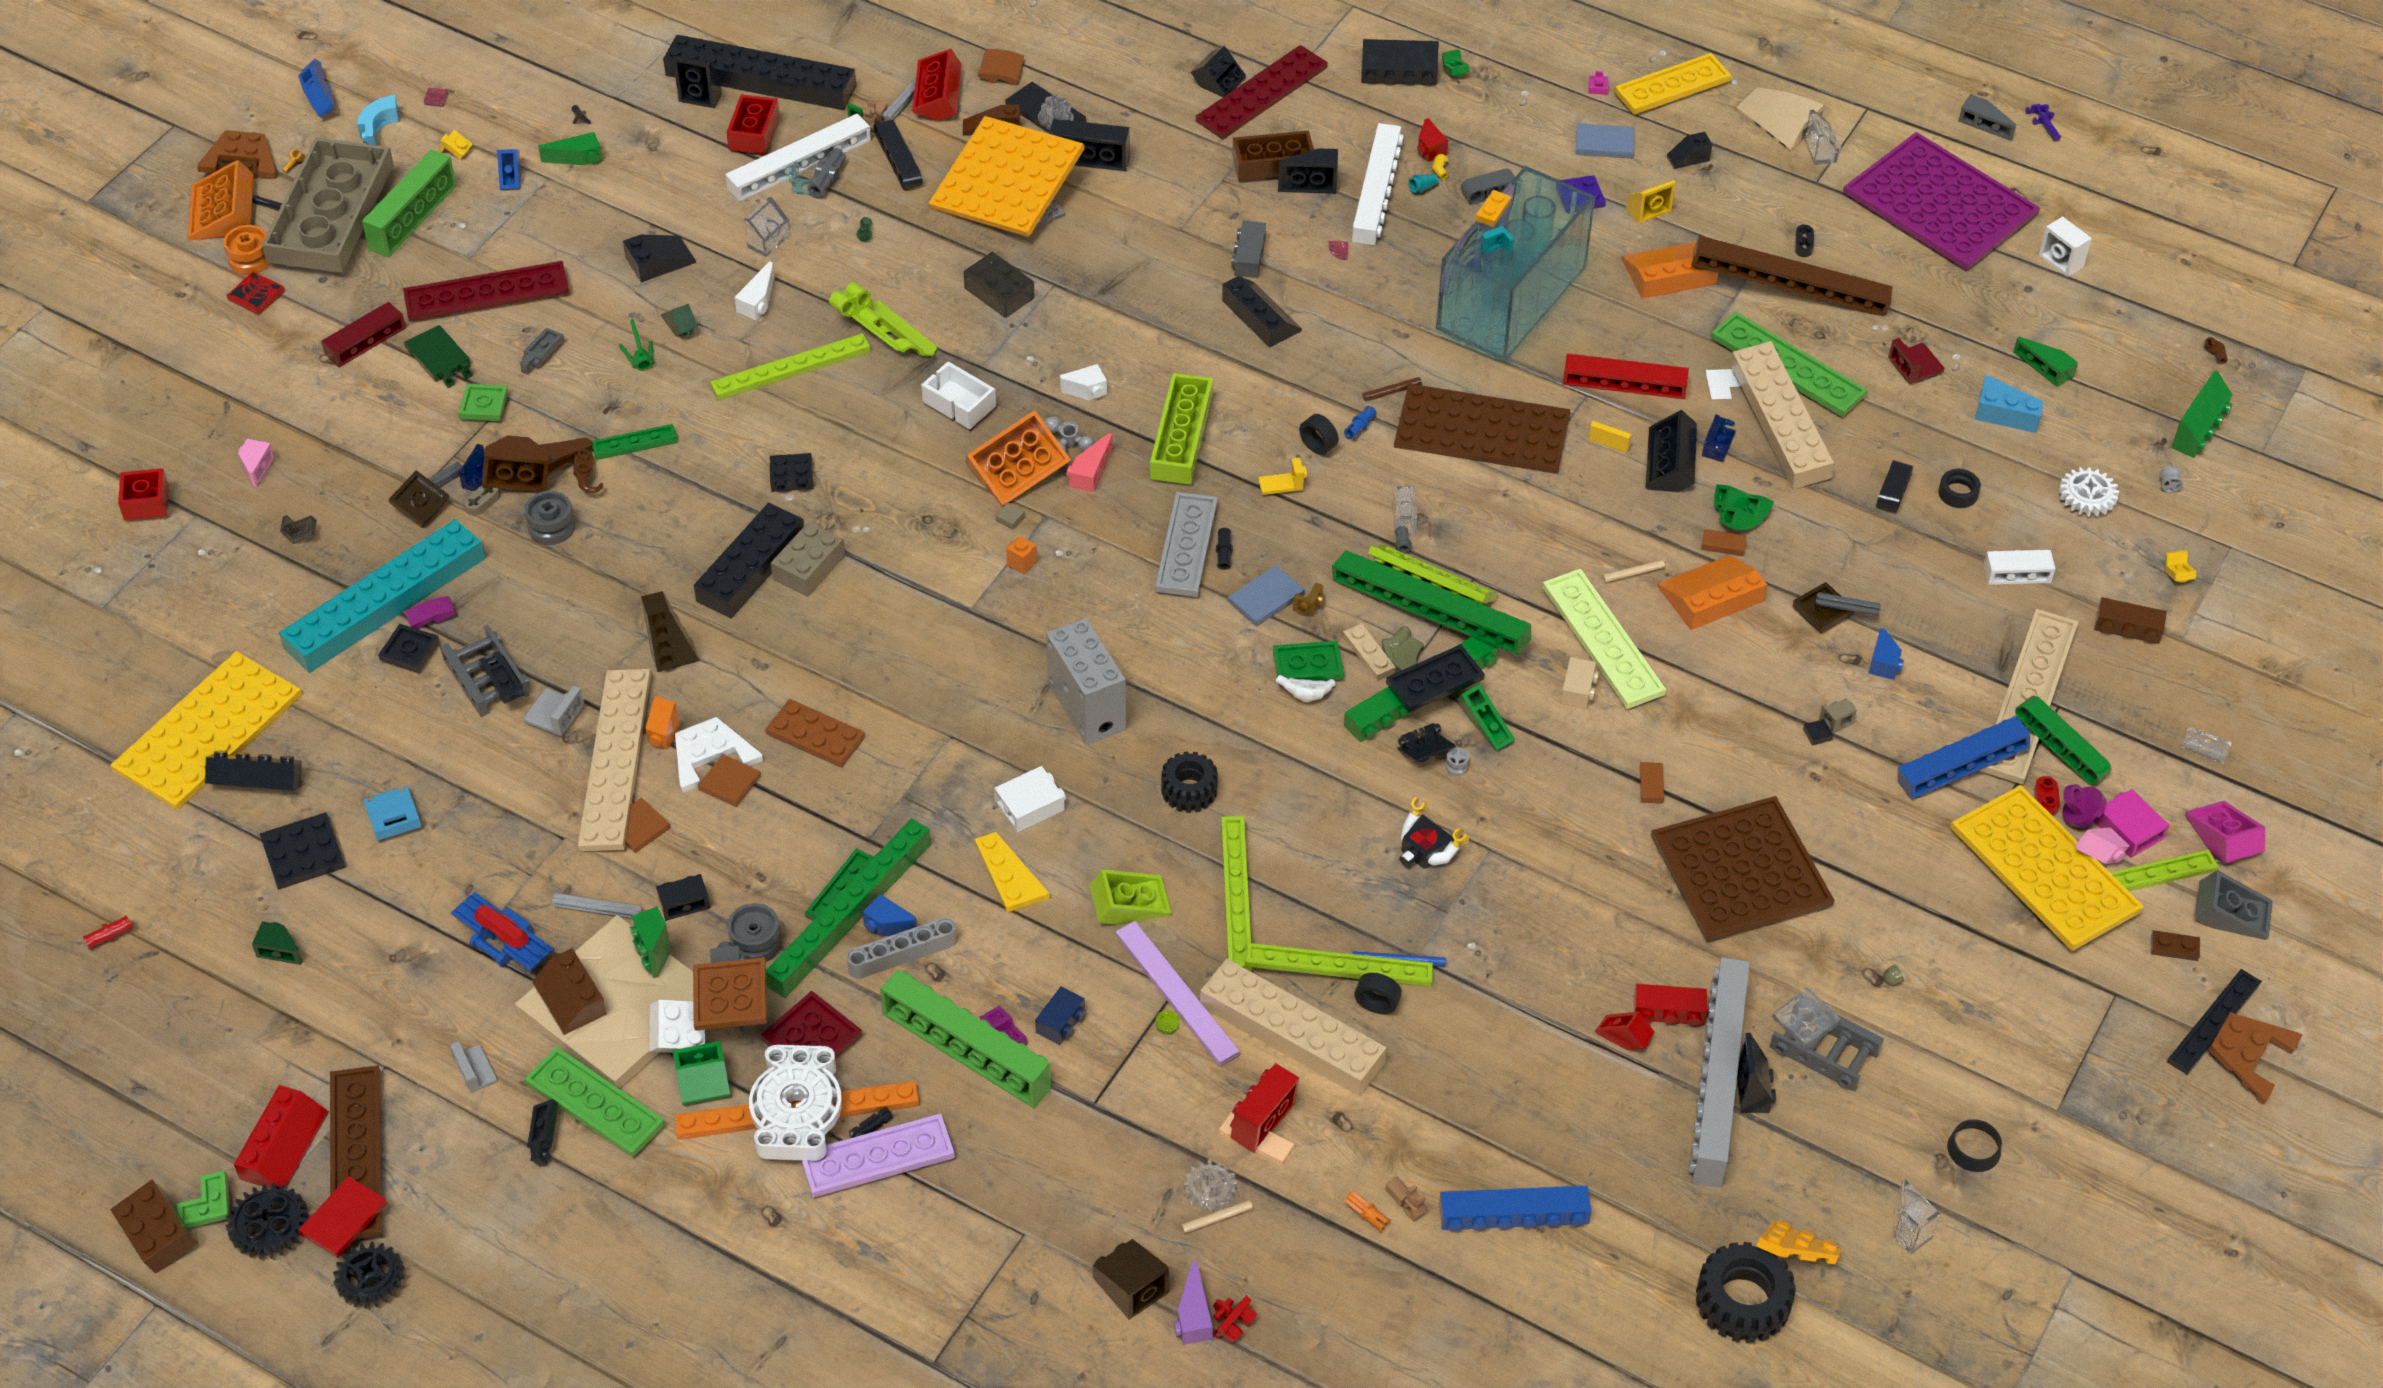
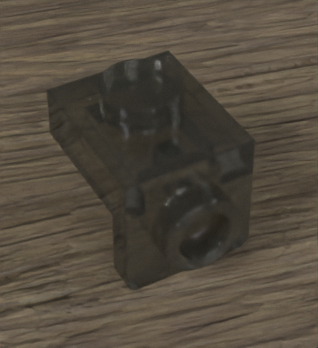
[280,515,317,544]

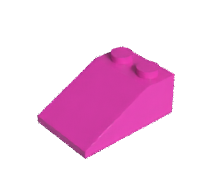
[2186,801,2265,863]

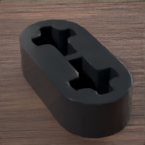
[1795,224,1814,257]

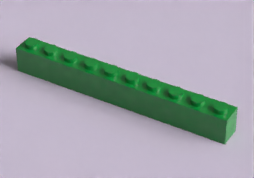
[1332,550,1531,655]
[766,818,931,998]

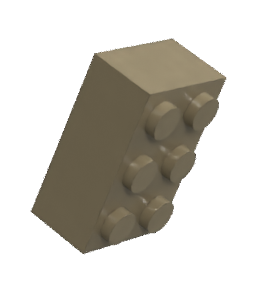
[771,522,845,597]

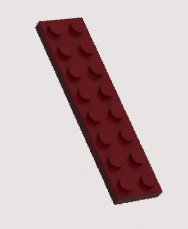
[1196,45,1328,140]
[403,261,569,321]

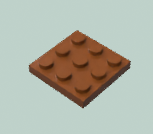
[693,957,767,1031]

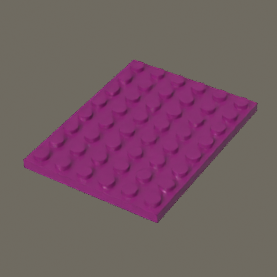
[1843,132,2040,270]

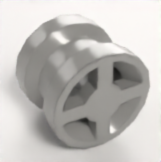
[2159,466,2183,493]
[1446,748,1469,776]

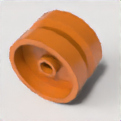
[223,225,271,275]

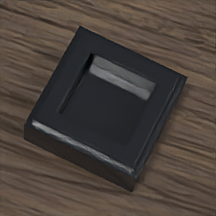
[1803,719,1834,746]

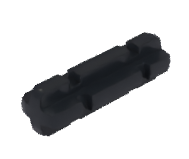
[849,1107,892,1138]

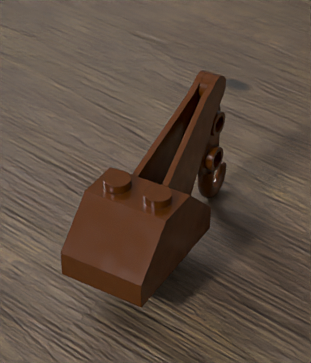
[482,435,604,493]

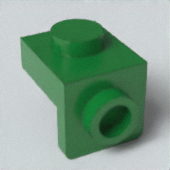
[1442,49,1470,77]

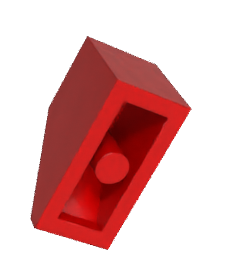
[1417,118,1449,162]
[1595,1012,1655,1050]

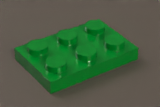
[1273,640,1344,685]

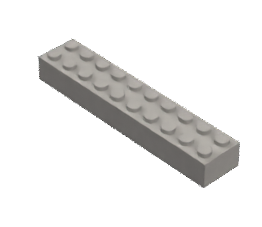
[1689,957,1750,1188]

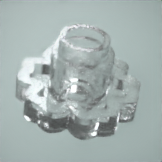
[1038,94,1074,131]

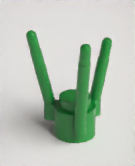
[619,319,655,371]

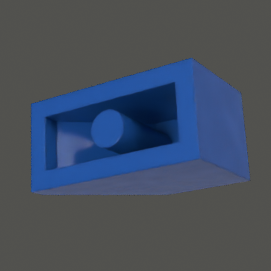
[497,149,521,189]
[1868,628,1904,680]
[862,894,917,937]

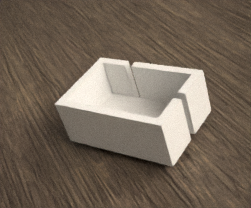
[921,362,996,430]

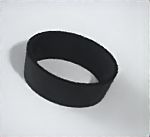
[1947,1119,2002,1172]

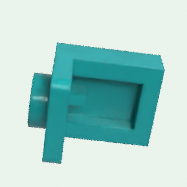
[1480,226,1514,254]

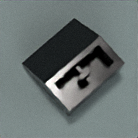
[1190,45,1246,97]

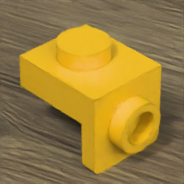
[439,130,473,160]
[2165,550,2196,583]

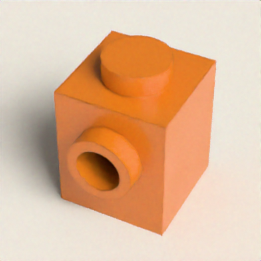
[1006,536,1037,575]

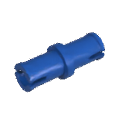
[1344,405,1377,440]

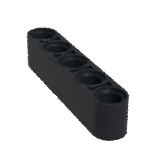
[874,119,923,190]

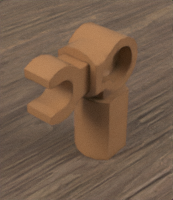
[863,100,887,131]
[1385,1176,1427,1220]

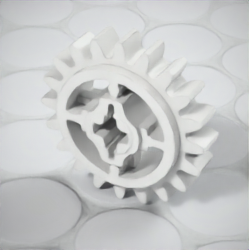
[2059,467,2119,517]

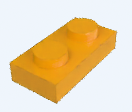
[1475,190,1512,227]

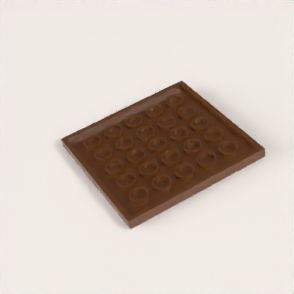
[1651,796,1835,942]

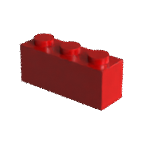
[1634,983,1707,1026]

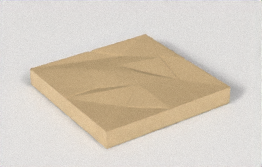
[515,915,693,1089]

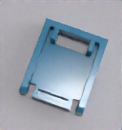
[363,785,422,841]

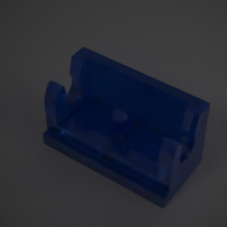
[1702,414,1736,462]
[459,444,485,492]

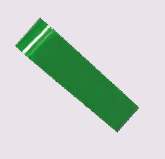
[2015,695,2111,785]

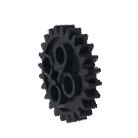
[226,1183,309,1259]

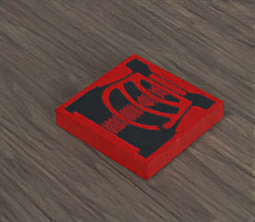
[226,271,285,315]

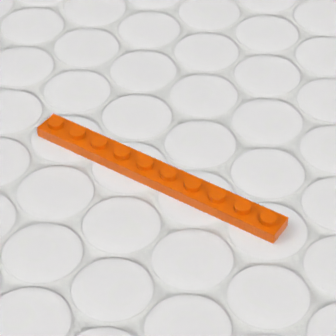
[675,1081,919,1140]

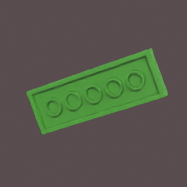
[524,1047,666,1158]

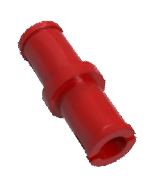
[83,915,133,949]

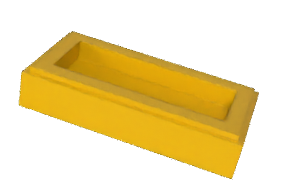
[1588,421,1632,453]

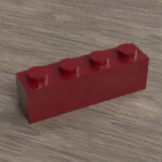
[321,301,406,368]

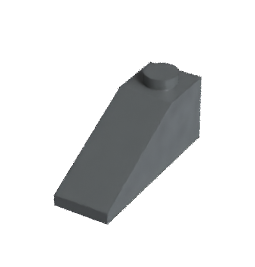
[1958,94,2017,141]

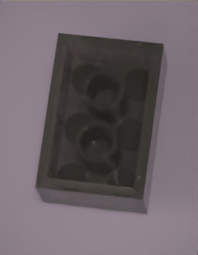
[963,251,1034,318]

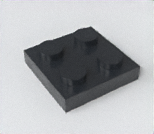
[378,623,439,672]

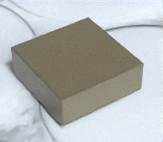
[995,503,1025,529]

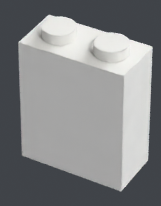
[994,766,1066,832]

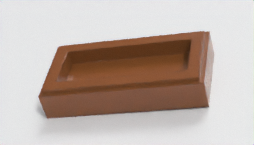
[1701,529,1746,556]
[1639,762,1664,803]

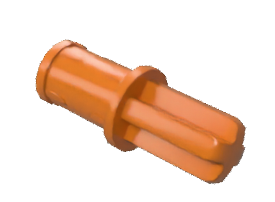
[1345,1191,1390,1232]

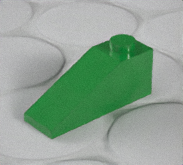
[538,132,603,165]
[2013,336,2078,387]
[1457,683,1515,751]

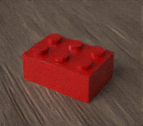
[726,94,780,154]
[1230,1063,1299,1153]

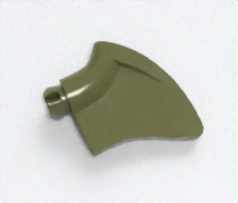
[1382,626,1424,671]

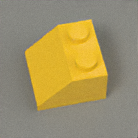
[1626,180,1676,224]

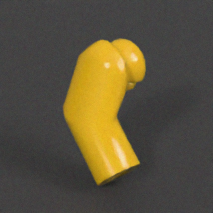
[1432,154,1449,180]

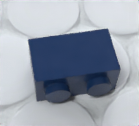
[1035,986,1086,1045]

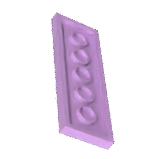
[801,1113,955,1198]

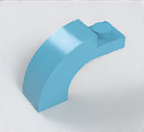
[357,95,399,145]

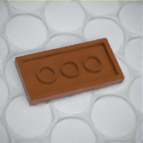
[766,699,865,768]

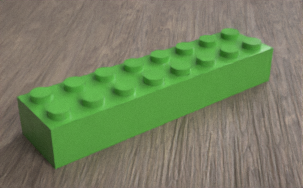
[880,969,1051,1109]

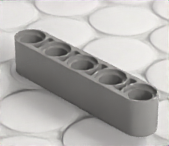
[847,918,957,979]

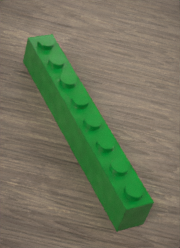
[1344,637,1498,743]

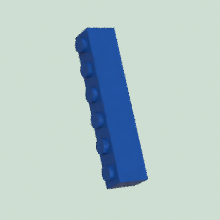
[1898,716,2030,799]
[1439,1185,1591,1231]

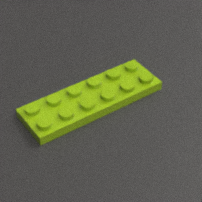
[1368,545,1498,604]

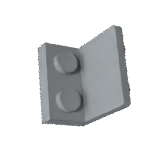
[523,685,584,736]

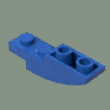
[298,58,335,118]

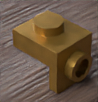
[1293,583,1325,617]

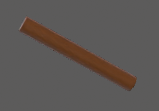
[1362,377,1422,401]

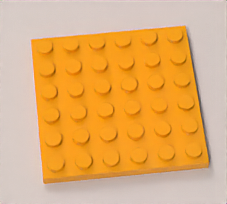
[928,116,1085,237]

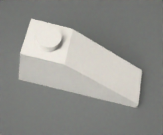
[734,261,774,320]

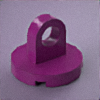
[2062,784,2106,828]

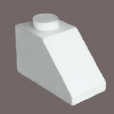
[1060,364,1107,400]

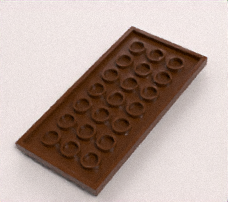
[1394,383,1571,474]

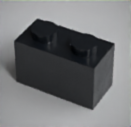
[656,874,710,921]

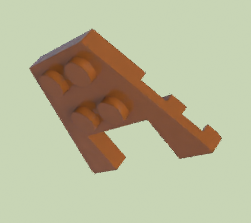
[198,130,276,179]
[2208,1012,2302,1105]

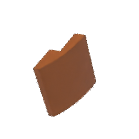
[978,49,1024,85]

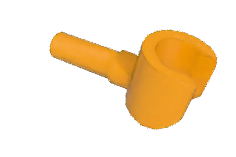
[282,149,305,173]

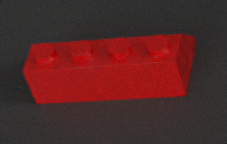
[912,48,962,120]
[234,1085,328,1190]

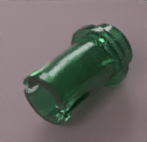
[856,217,873,242]

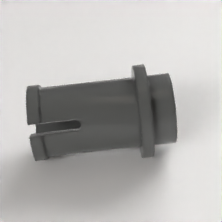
[1395,526,1412,553]

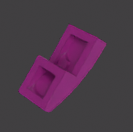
[405,596,456,629]
[980,1006,1028,1045]

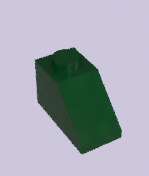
[661,304,698,337]
[252,921,302,965]

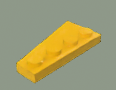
[975,832,1050,913]

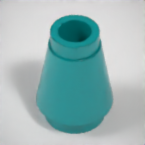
[1408,174,1438,194]

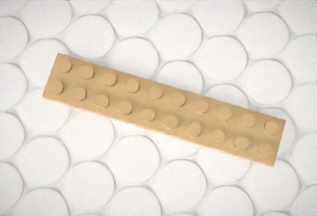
[1979,609,2079,785]
[578,669,652,851]

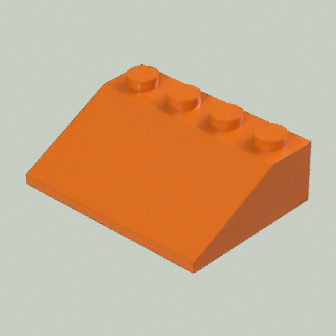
[187,160,254,240]
[1621,241,1718,299]
[965,410,1071,506]
[1657,555,1768,630]

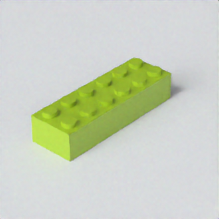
[1150,373,1213,485]

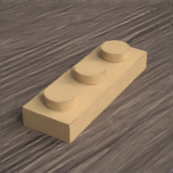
[1343,623,1396,681]

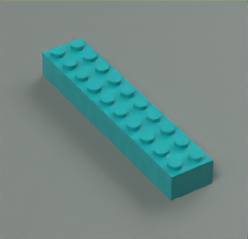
[279,519,485,673]

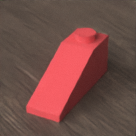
[1067,433,1113,492]

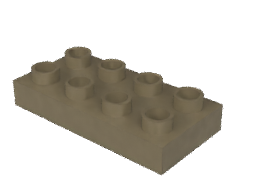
[262,137,394,273]

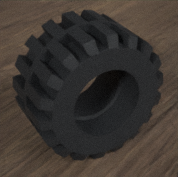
[1161,751,1218,812]

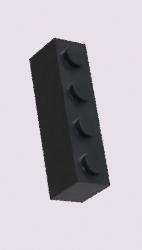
[205,751,302,791]

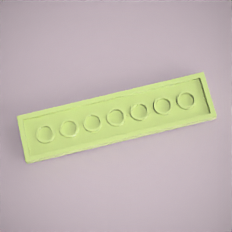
[1542,569,1666,709]

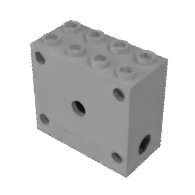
[1046,618,1126,745]

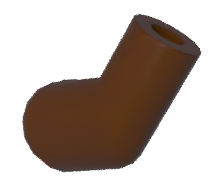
[2204,337,2228,364]

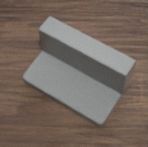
[450,1041,497,1093]

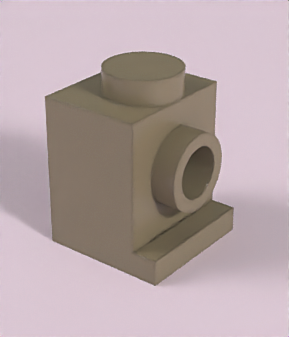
[1819,698,1857,733]

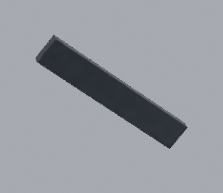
[2167,969,2262,1075]

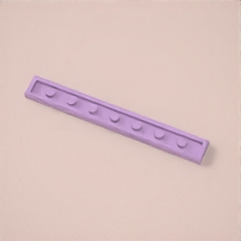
[1116,921,1240,1066]

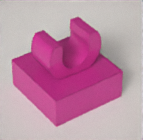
[1588,71,1608,95]

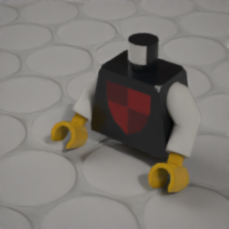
[1399,797,1469,869]

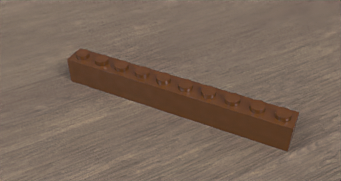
[1691,235,1893,316]

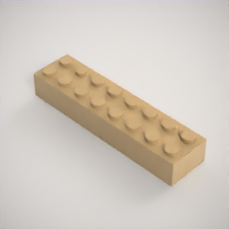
[1731,341,1834,489]
[1200,958,1387,1096]

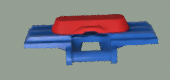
[451,892,554,972]

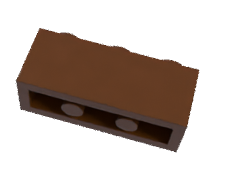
[2094,597,2167,644]

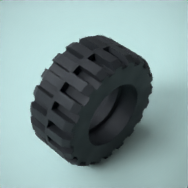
[1696,1242,1796,1343]

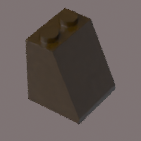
[1092,1239,1169,1320]

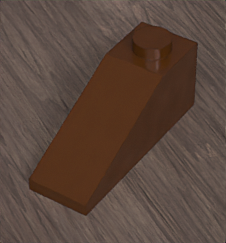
[963,104,1020,136]

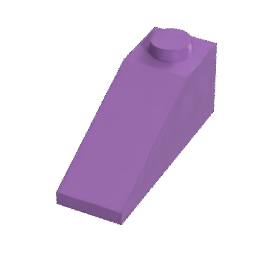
[1174,1261,1213,1345]

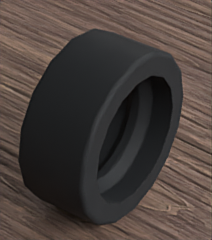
[1299,414,1339,455]
[1938,468,1981,508]
[1354,973,1402,1014]

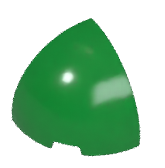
[1714,484,1774,530]

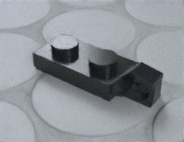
[527,1099,558,1167]

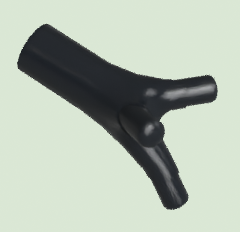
[572,105,591,124]

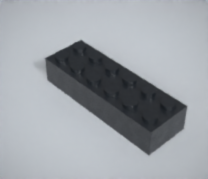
[694,502,804,619]

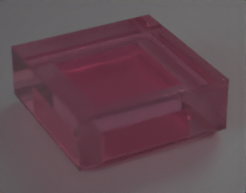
[424,88,448,107]

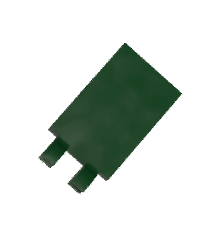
[404,325,473,388]

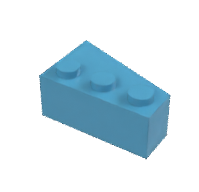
[1975,375,2044,433]

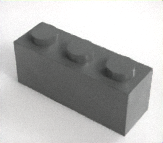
[1231,221,1266,278]

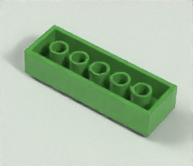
[362,149,457,258]

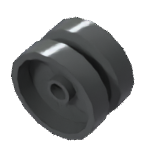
[524,491,575,545]
[727,903,781,961]

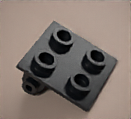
[1397,723,1456,762]

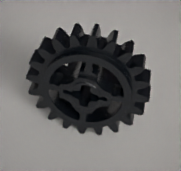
[333,1242,405,1309]

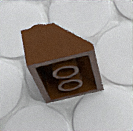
[533,948,607,1035]

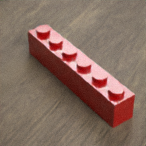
[1562,353,1689,400]

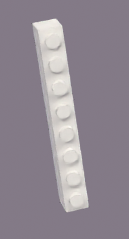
[725,114,871,201]
[1352,123,1404,245]

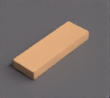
[1219,1112,1294,1166]

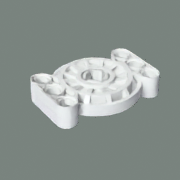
[749,1045,842,1161]

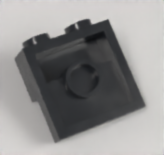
[769,453,813,492]

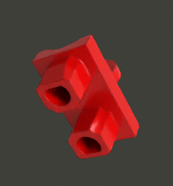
[1212,1295,1258,1344]

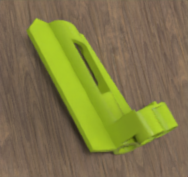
[829,282,937,357]

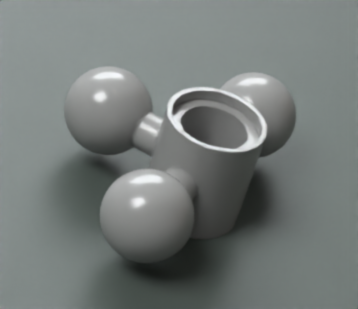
[1045,417,1095,452]

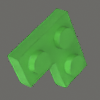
[177,1170,230,1228]

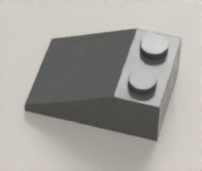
[2195,870,2273,940]

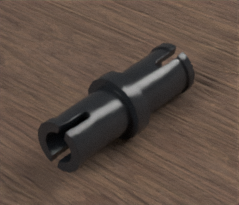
[1216,528,1233,570]

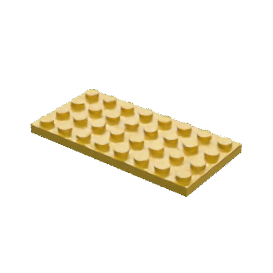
[110,651,303,811]
[1950,785,2144,951]

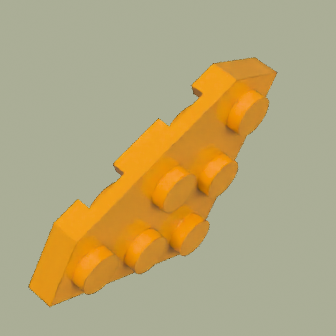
[1756,1220,1843,1265]

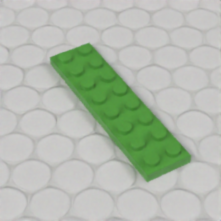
[1711,311,1868,417]

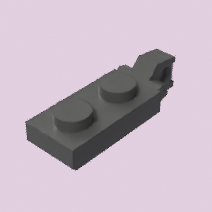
[520,328,565,374]

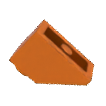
[645,696,680,750]

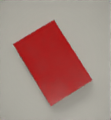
[298,1176,388,1258]

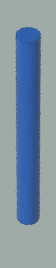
[1352,951,1446,967]

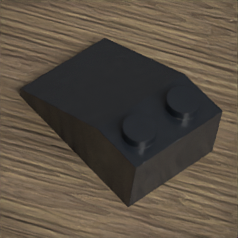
[673,56,722,109]
[1278,148,1338,194]
[623,234,696,283]
[1737,1033,1776,1113]

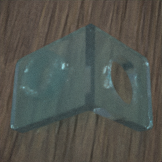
[789,162,812,196]

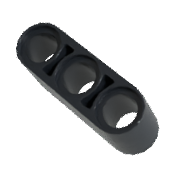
[1876,460,1914,513]

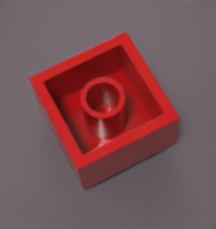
[118,468,169,520]

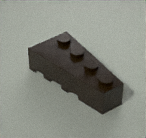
[641,591,700,672]

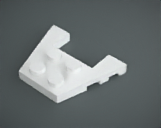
[675,717,763,793]

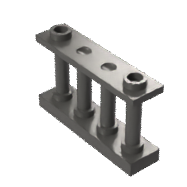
[440,625,530,717]
[1769,995,1884,1092]

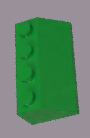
[2171,370,2233,458]

